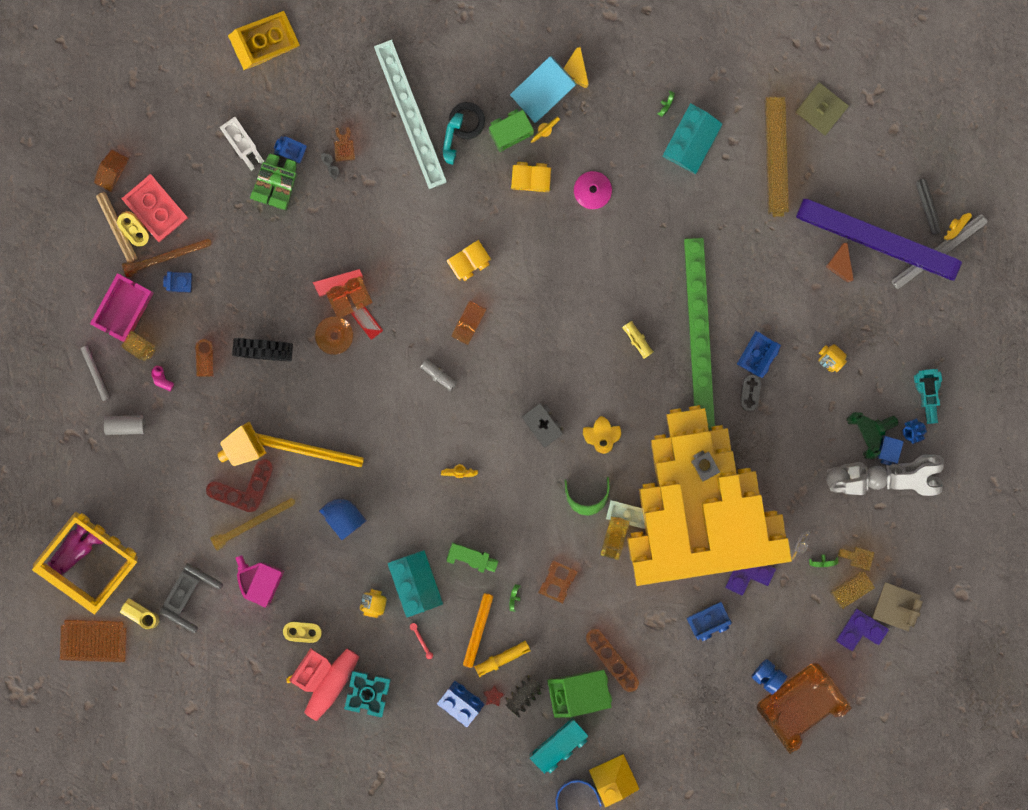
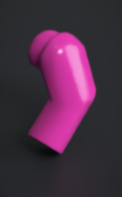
[151,365,174,392]

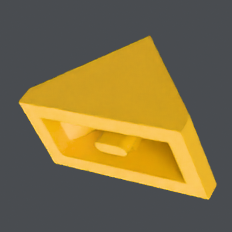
[563,47,589,88]

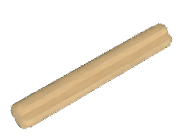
[96,192,137,263]

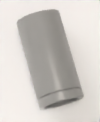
[104,415,145,435]

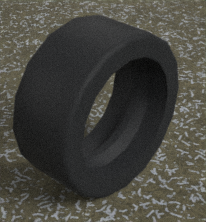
[449,102,485,140]

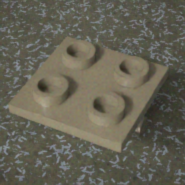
[872,582,923,632]

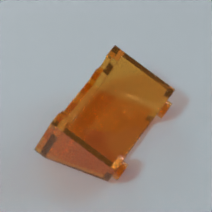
[757,663,852,754]

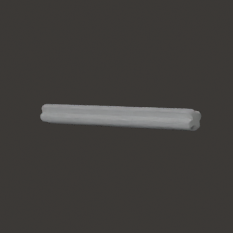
[892,214,988,289]

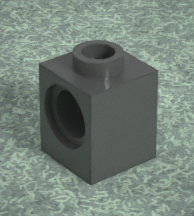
[691,450,720,482]

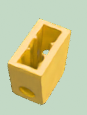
[217,422,267,466]

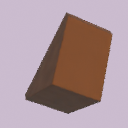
[826,243,853,282]

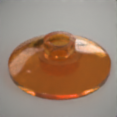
[315,316,353,355]

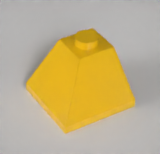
[589,754,639,807]

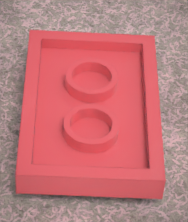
[121,174,188,243]

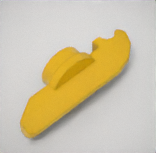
[531,116,560,143]
[944,213,972,240]
[441,464,478,478]

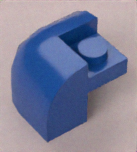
[319,499,367,540]

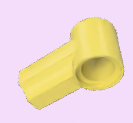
[120,598,159,629]

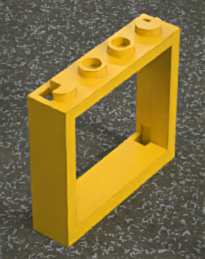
[32,512,138,615]

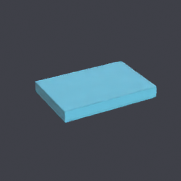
[510,56,577,123]

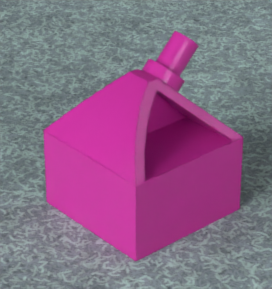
[235,555,284,608]

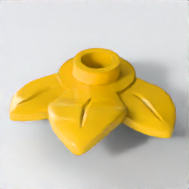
[583,416,621,454]

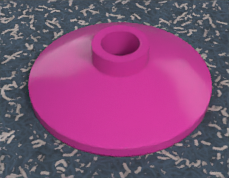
[574,171,612,209]

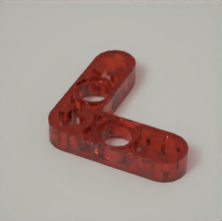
[206,459,273,512]

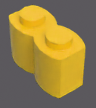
[511,162,551,192]
[447,240,491,281]

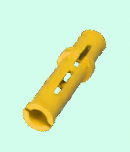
[474,640,531,677]

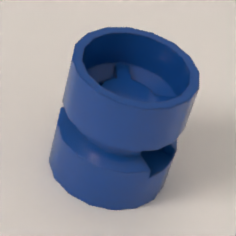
[751,659,788,695]

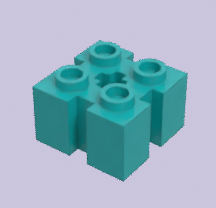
[344,670,391,718]

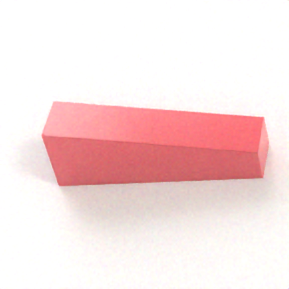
[313,269,363,297]

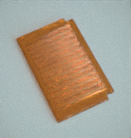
[60,620,127,662]

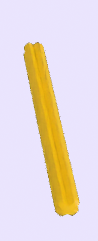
[256,433,364,467]

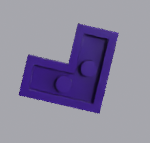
[725,565,776,596]
[835,609,889,651]

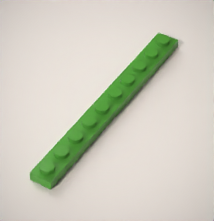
[684,238,715,429]

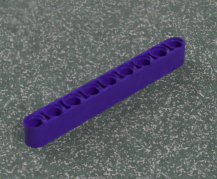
[796,199,962,281]

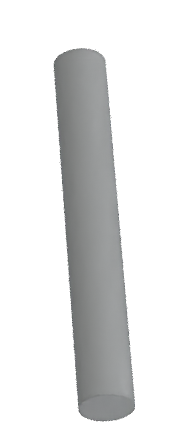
[81,345,110,401]

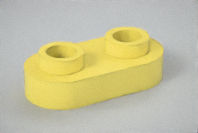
[117,211,149,246]
[283,622,322,643]

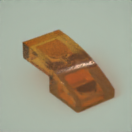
[451,301,487,345]

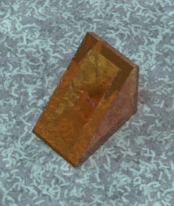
[94,150,129,192]

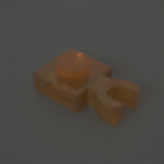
[334,127,355,162]

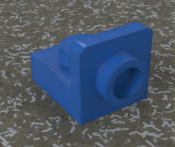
[274,136,307,163]
[163,271,192,293]

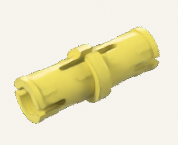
[622,321,654,359]

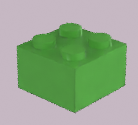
[489,109,534,152]

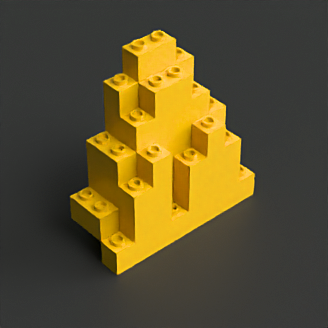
[627,405,792,586]

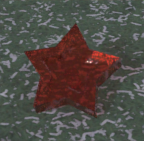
[483,685,505,706]

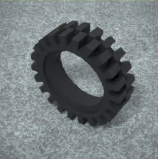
[232,338,293,361]

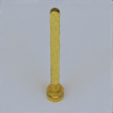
[210,498,295,551]

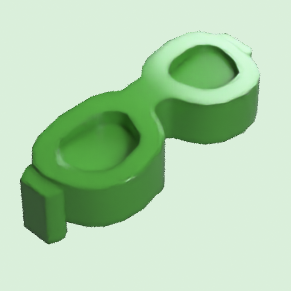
[809,555,838,567]

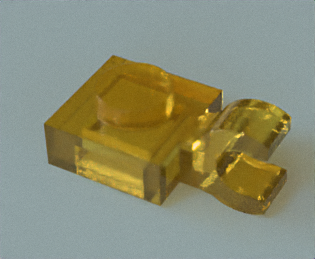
[838,547,875,571]

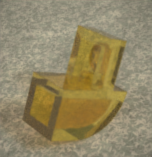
[600,516,630,560]

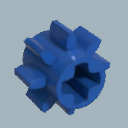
[902,419,927,444]

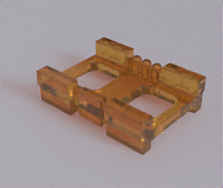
[538,560,577,604]

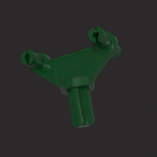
[846,412,898,459]

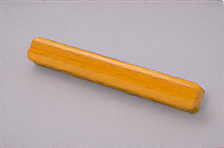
[463,593,493,668]

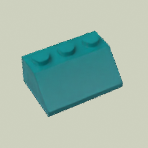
[662,103,722,174]
[387,550,443,618]
[529,717,588,774]

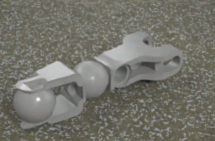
[826,455,944,496]

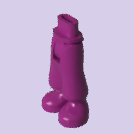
[47,523,104,576]

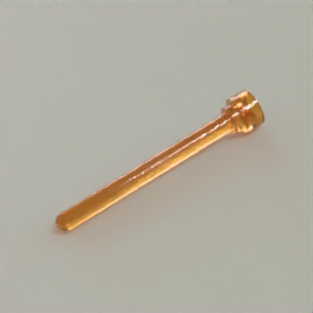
[122,239,212,278]

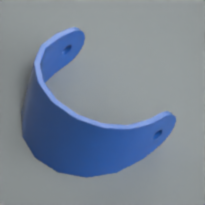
[555,779,602,810]

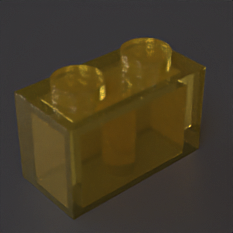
[121,331,156,361]
[830,571,875,609]

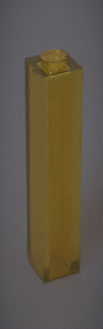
[764,97,789,217]

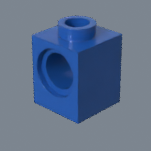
[877,436,904,466]

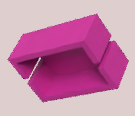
[90,273,154,343]

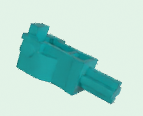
[914,369,942,424]

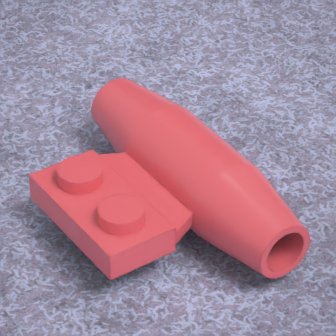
[289,648,360,721]

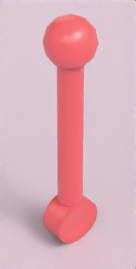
[410,623,433,659]

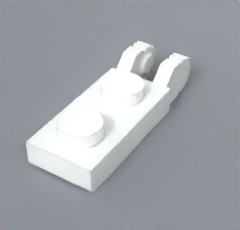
[219,117,264,171]

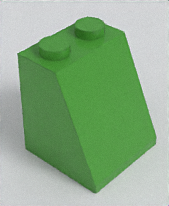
[547,670,612,718]

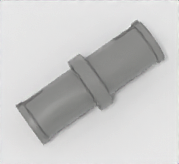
[420,358,457,391]

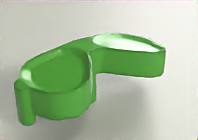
[657,91,675,117]
[509,584,521,612]

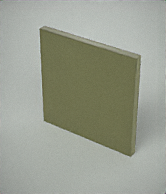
[796,82,849,135]

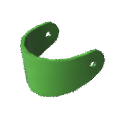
[565,477,610,516]

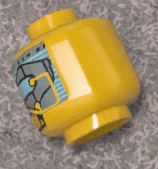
[818,344,847,373]
[360,589,387,618]

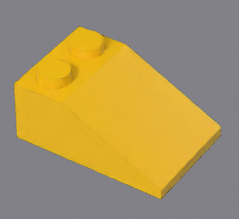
[228,11,300,70]

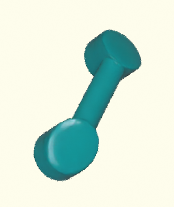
[443,113,463,165]

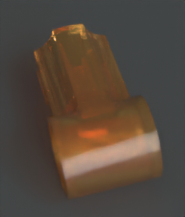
[195,339,214,377]

